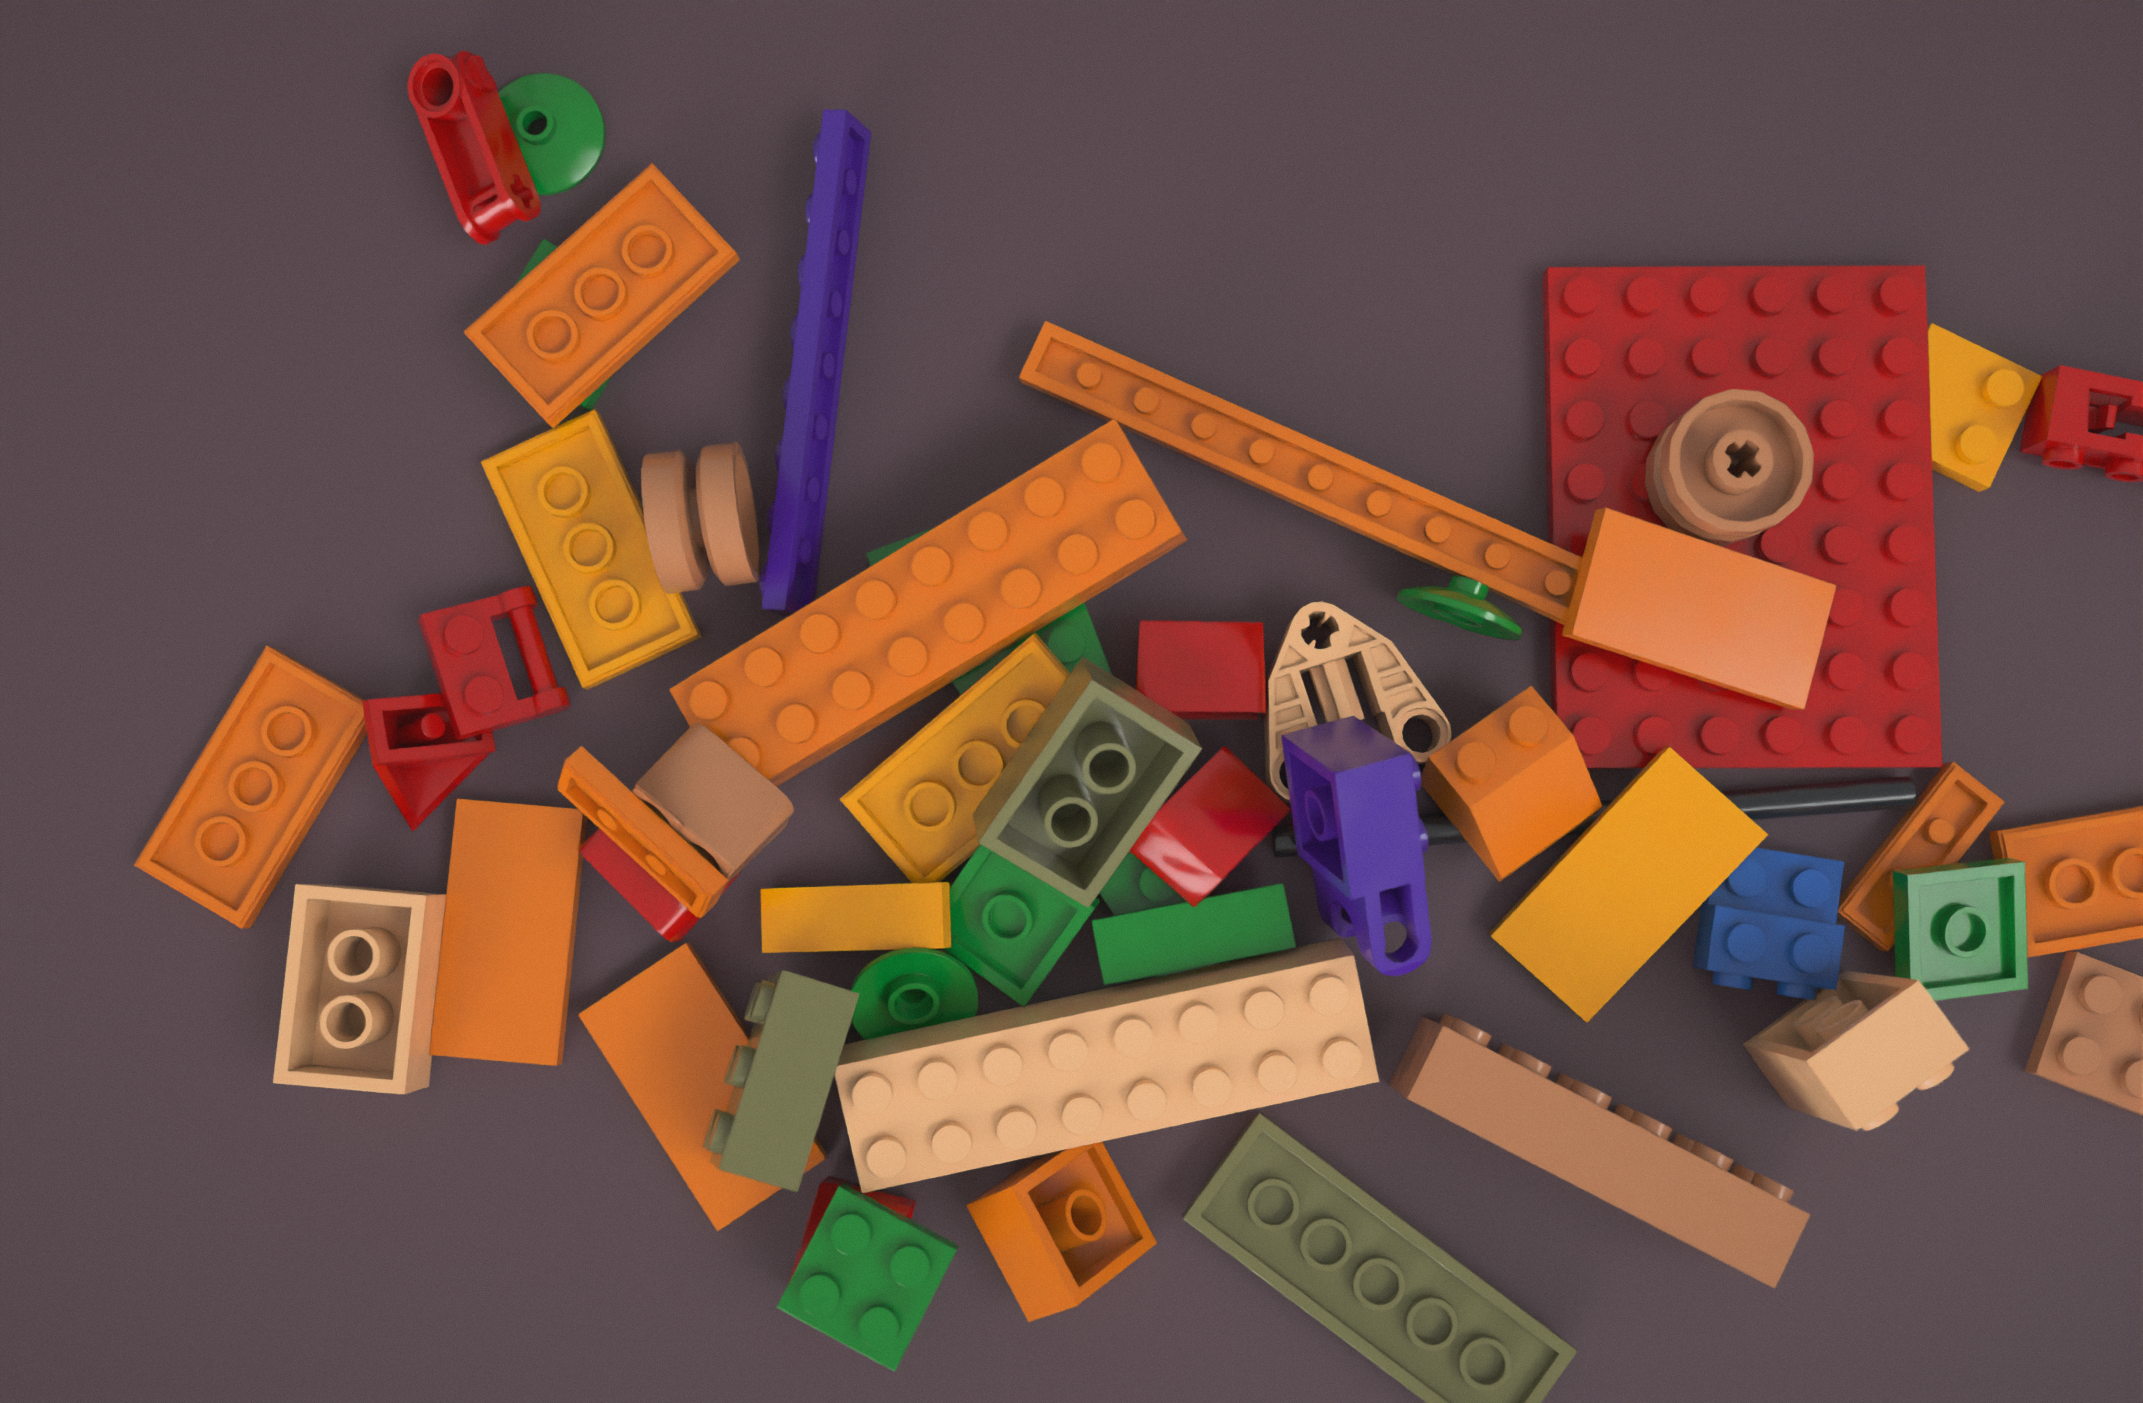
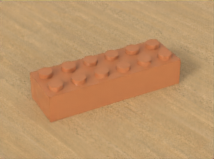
[1389,1013,1810,1289]

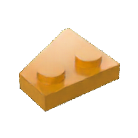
[1927,323,2042,492]

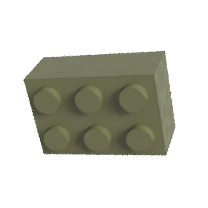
[973,656,1202,908]
[703,970,859,1192]

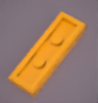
[761,882,951,953]

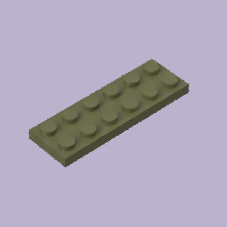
[1182,1111,1578,1403]

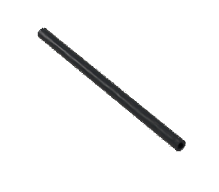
[1272,776,1916,858]

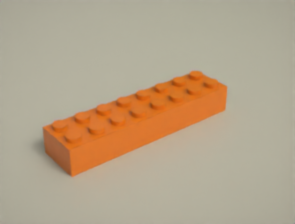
[669,418,1188,787]

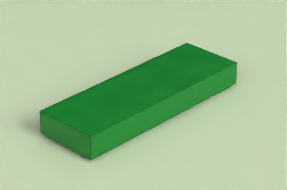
[1091,883,1296,985]

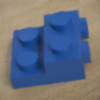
[1692,848,1845,1000]

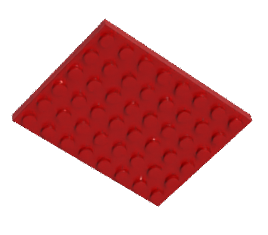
[1543,265,1942,769]

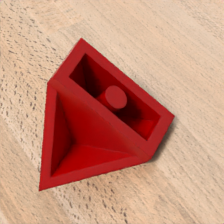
[362,693,496,832]

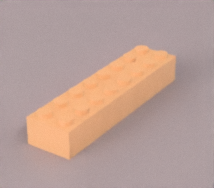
[835,938,1379,1193]

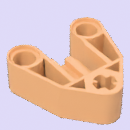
[1264,601,1452,804]

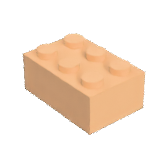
[273,884,446,1094]
[1743,971,1969,1131]

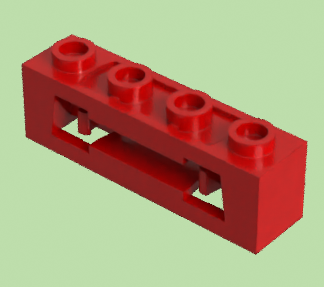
[2019,365,2143,482]

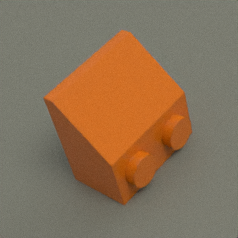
[1421,686,1603,882]
[966,1142,1157,1322]

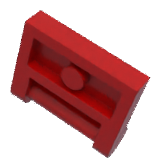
[418,586,571,741]

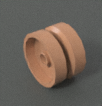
[1645,389,1814,546]
[641,441,761,594]

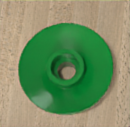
[498,73,606,196]
[1396,575,1523,641]
[850,947,978,1040]

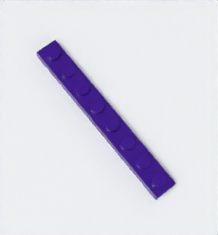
[759,109,872,617]

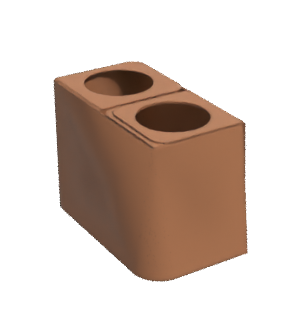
[632,723,794,885]

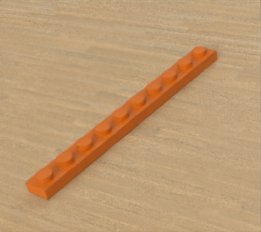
[1019,321,1583,625]

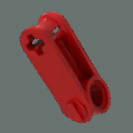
[407,51,541,245]

